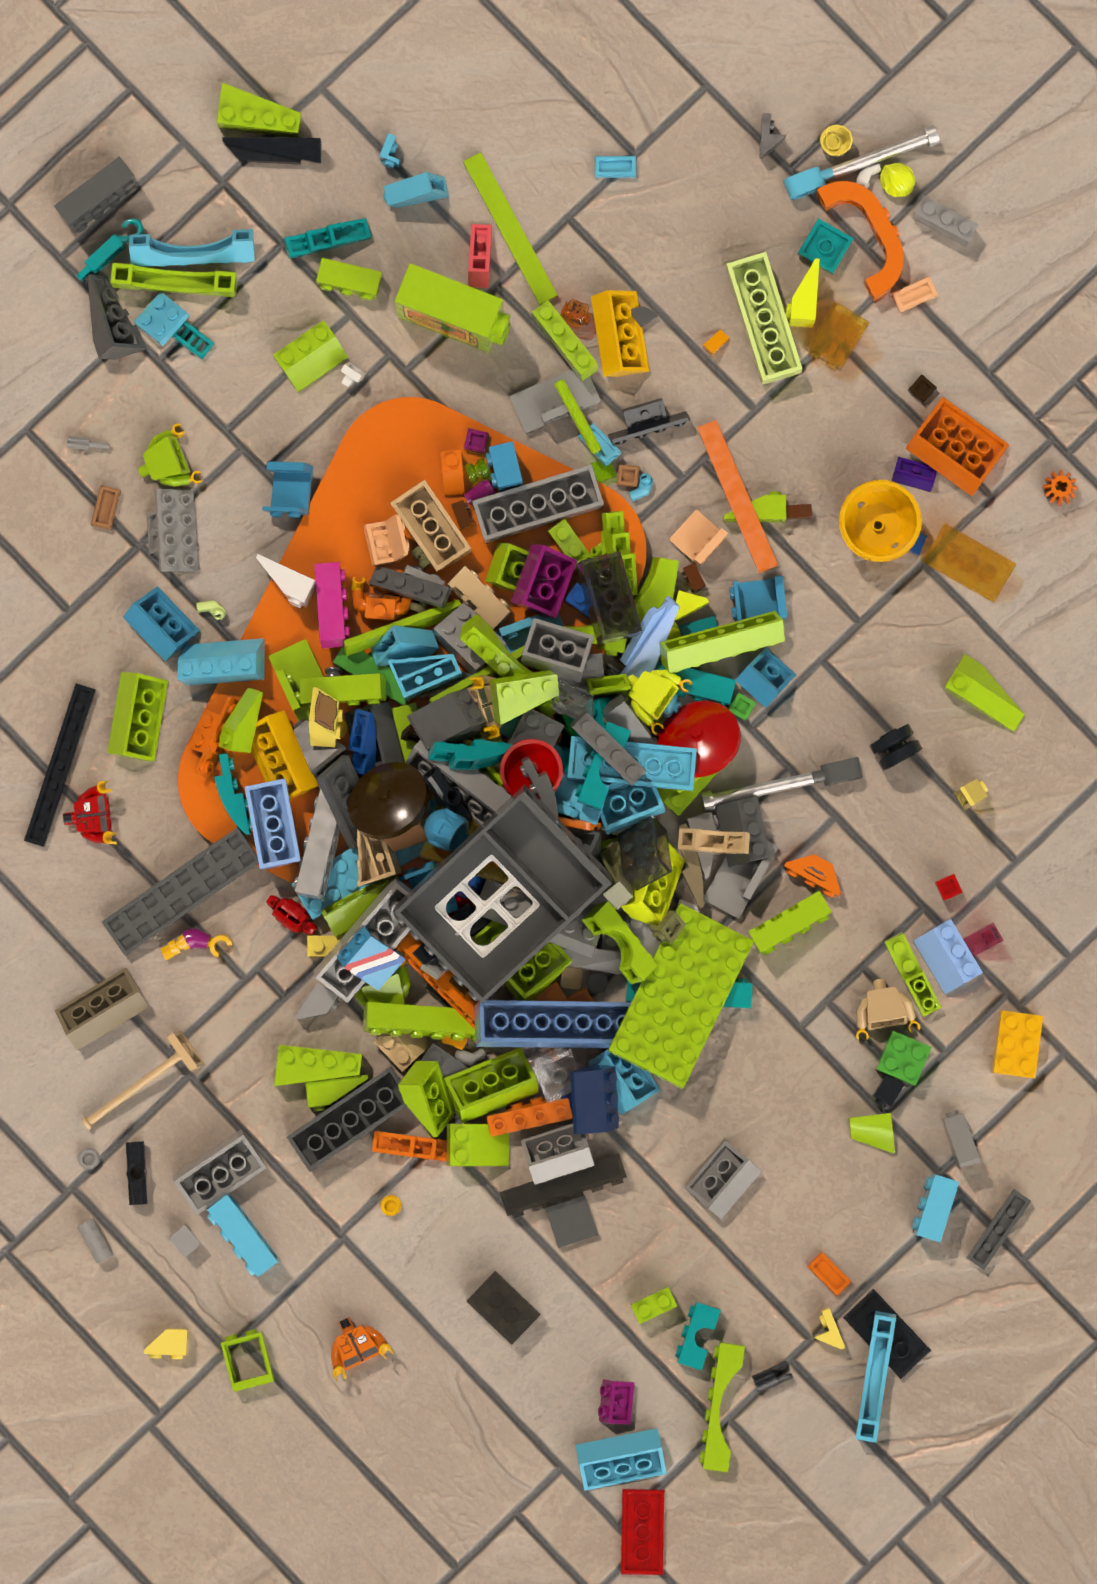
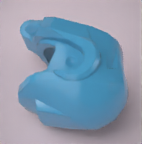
[424,808,470,852]

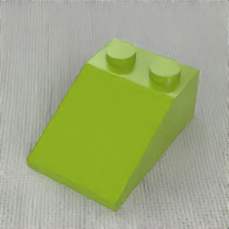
[485,543,529,592]
[398,1061,455,1137]
[446,1124,509,1166]

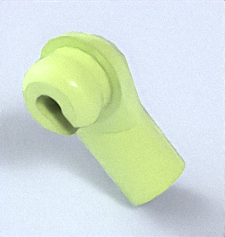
[196,600,226,620]

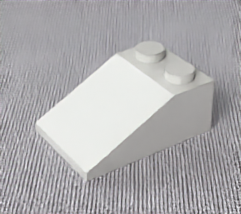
[256,554,316,608]

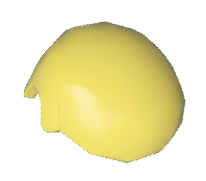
[820,125,853,157]

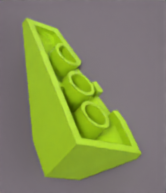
[943,654,1025,732]

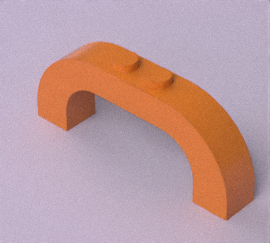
[816,181,904,301]

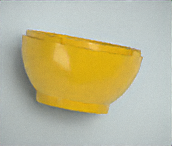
[839,479,922,562]

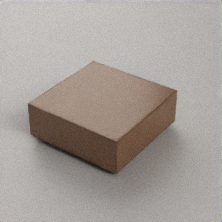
[617,464,639,488]

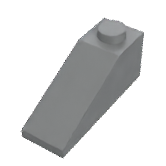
[687,812,719,879]

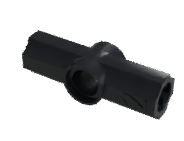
[423,767,472,822]
[126,1141,148,1205]

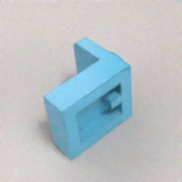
[379,133,400,168]

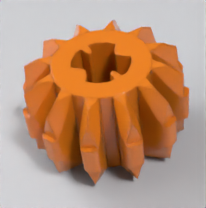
[1042,470,1078,506]

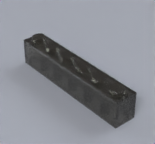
[500,1153,627,1218]

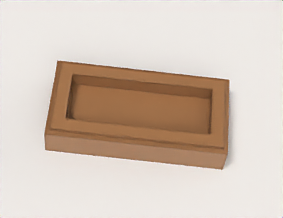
[90,485,121,530]

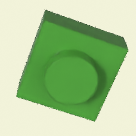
[729,692,756,721]

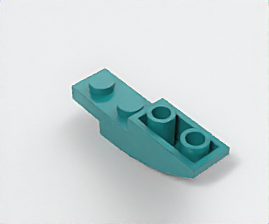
[428,739,513,770]
[214,753,252,836]

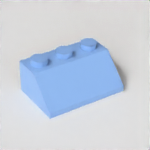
[913,919,983,994]

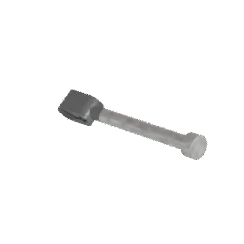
[701,757,863,812]

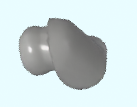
[455,1048,487,1066]

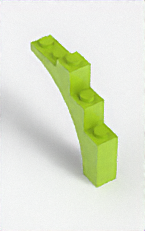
[563,557,679,656]

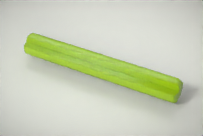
[554,379,601,454]

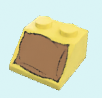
[309,687,343,747]

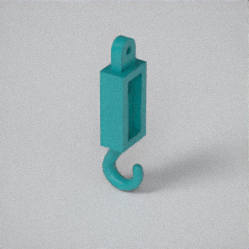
[76,218,144,281]

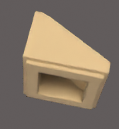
[560,967,583,990]

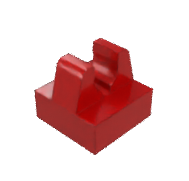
[935,874,963,901]

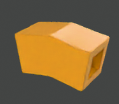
[442,1037,468,1050]

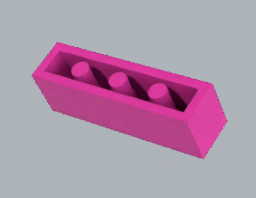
[314,562,350,649]

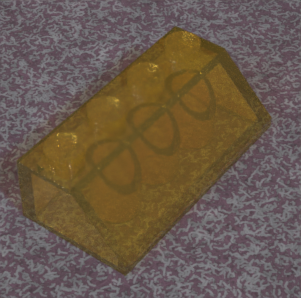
[922,523,1016,603]

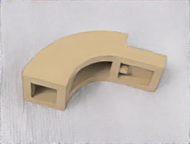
[678,828,750,854]

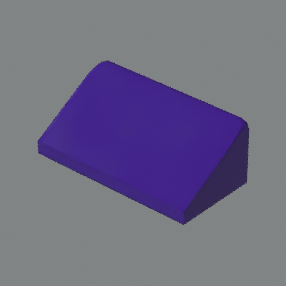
[892,457,937,492]

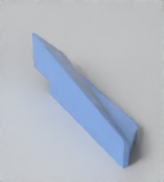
[620,596,679,690]

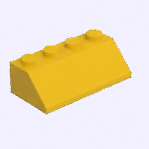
[591,290,649,377]
[251,710,319,800]

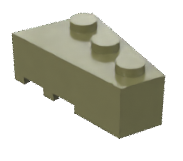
[597,838,633,910]

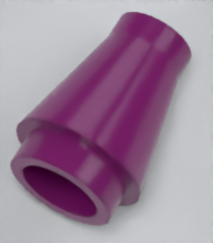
[464,479,496,505]

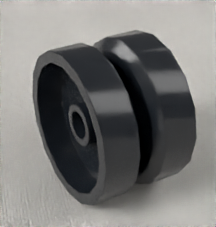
[869,724,923,771]

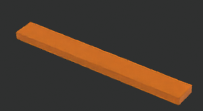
[697,420,778,573]

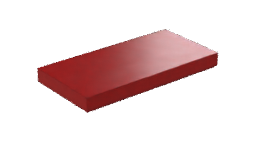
[621,1489,664,1575]

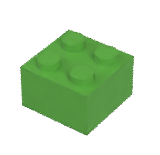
[875,1031,932,1086]

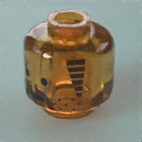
[560,299,592,329]

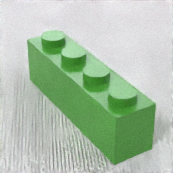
[333,647,409,706]

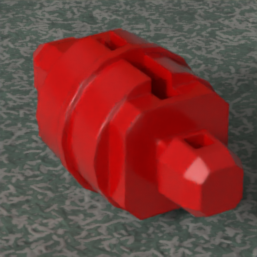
[266,895,317,936]

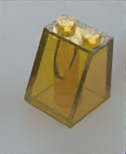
[806,301,870,371]

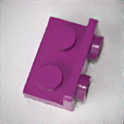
[598,1379,634,1425]

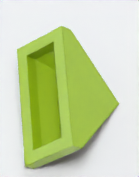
[585,674,631,696]

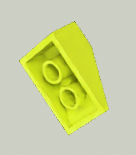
[785,258,820,328]

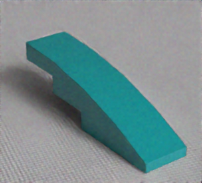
[283,218,371,259]

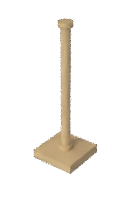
[82,1031,205,1129]

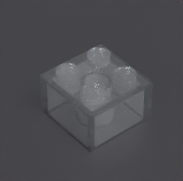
[527,1048,579,1103]

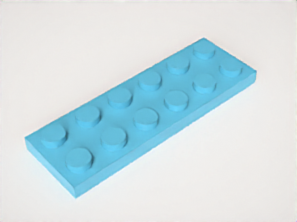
[567,736,697,791]

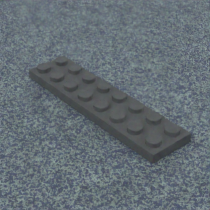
[102,827,259,956]

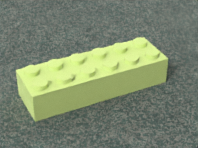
[726,252,802,385]

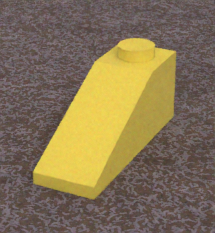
[954,779,988,810]

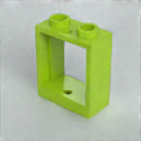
[221,1329,275,1392]

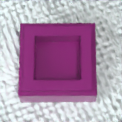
[464,428,489,454]

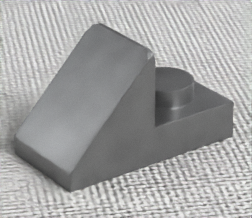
[759,113,786,158]

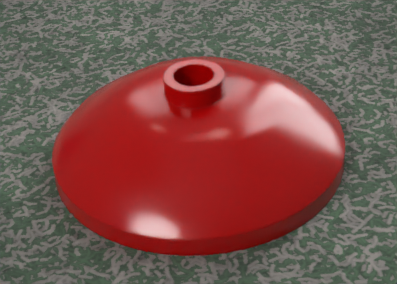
[500,739,563,798]

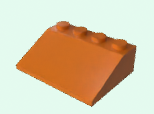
[905,397,1009,496]

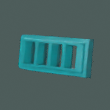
[171,321,215,360]

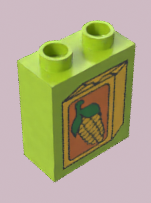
[394,263,511,353]

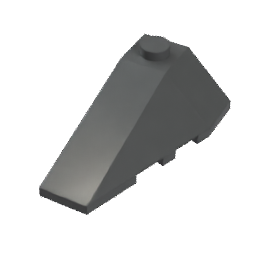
[87,274,145,360]

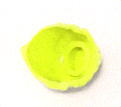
[880,163,916,197]

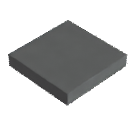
[545,1195,598,1248]

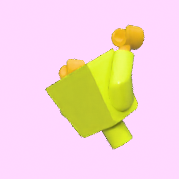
[628,669,692,735]

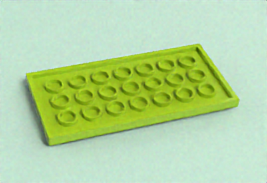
[608,903,753,1089]

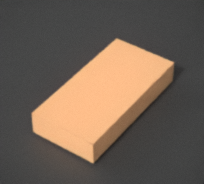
[891,277,938,313]

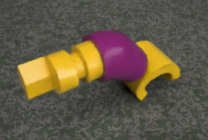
[160,928,233,960]

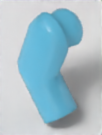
[628,473,653,502]

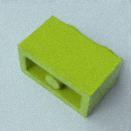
[630,1286,677,1324]

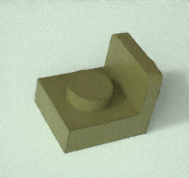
[648,910,686,944]

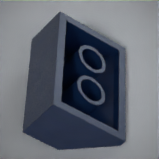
[570,1064,619,1134]

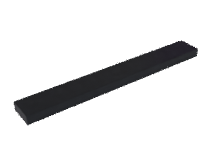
[24,683,96,847]

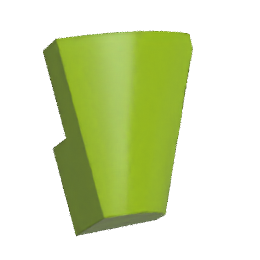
[848,1113,895,1153]

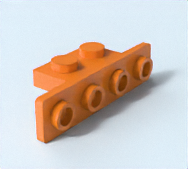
[188,697,239,778]
[487,1097,572,1136]

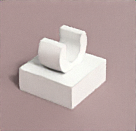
[341,362,366,387]

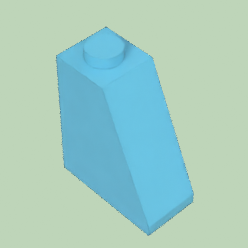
[384,172,449,208]
[371,625,439,666]

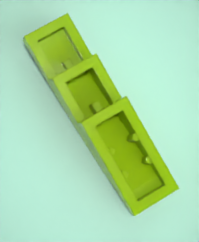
[602,511,638,597]

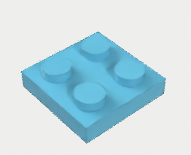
[134,292,190,346]

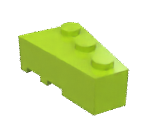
[490,670,559,725]

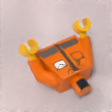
[351,577,412,620]
[331,1317,394,1382]

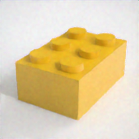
[991,1010,1043,1079]

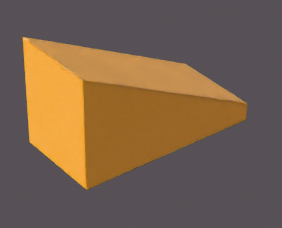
[703,329,730,356]

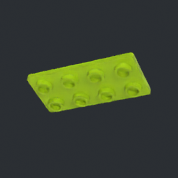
[269,639,323,721]

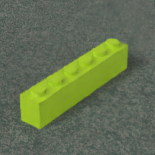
[659,611,785,673]
[363,1002,475,1042]

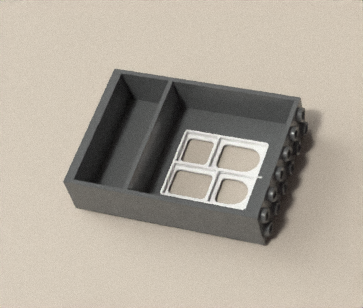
[394,785,612,1003]

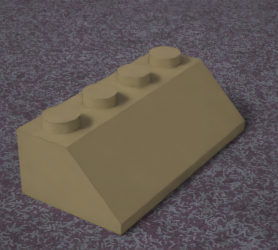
[55,968,149,1051]

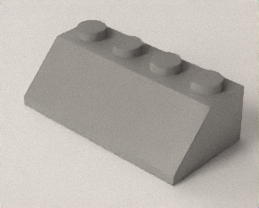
[172,1129,267,1215]

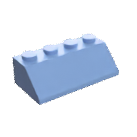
[245,779,301,870]

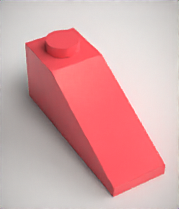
[468,224,492,288]

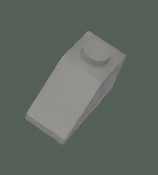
[295,982,340,1020]

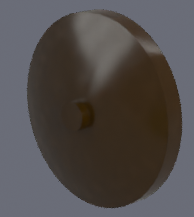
[348,762,429,839]

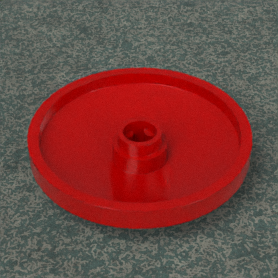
[658,701,741,778]

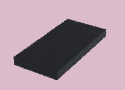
[843,1289,931,1379]

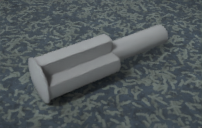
[67,435,110,450]

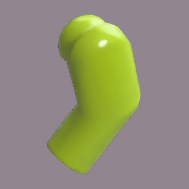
[590,531,607,559]

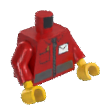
[63,780,117,845]

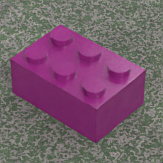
[511,544,577,618]

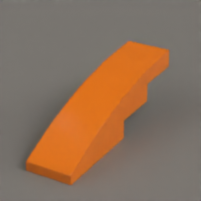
[371,1131,447,1161]

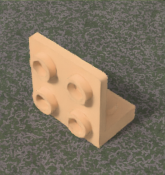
[670,510,728,567]

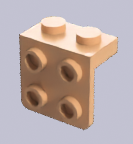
[363,514,409,566]

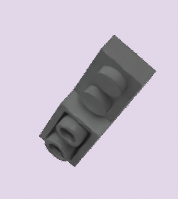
[520,756,558,818]

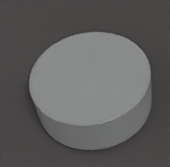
[78,1148,100,1169]

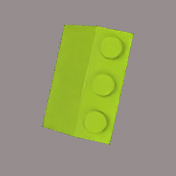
[273,320,348,392]

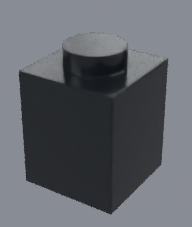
[872,1074,904,1108]

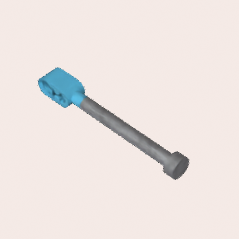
[783,124,940,201]

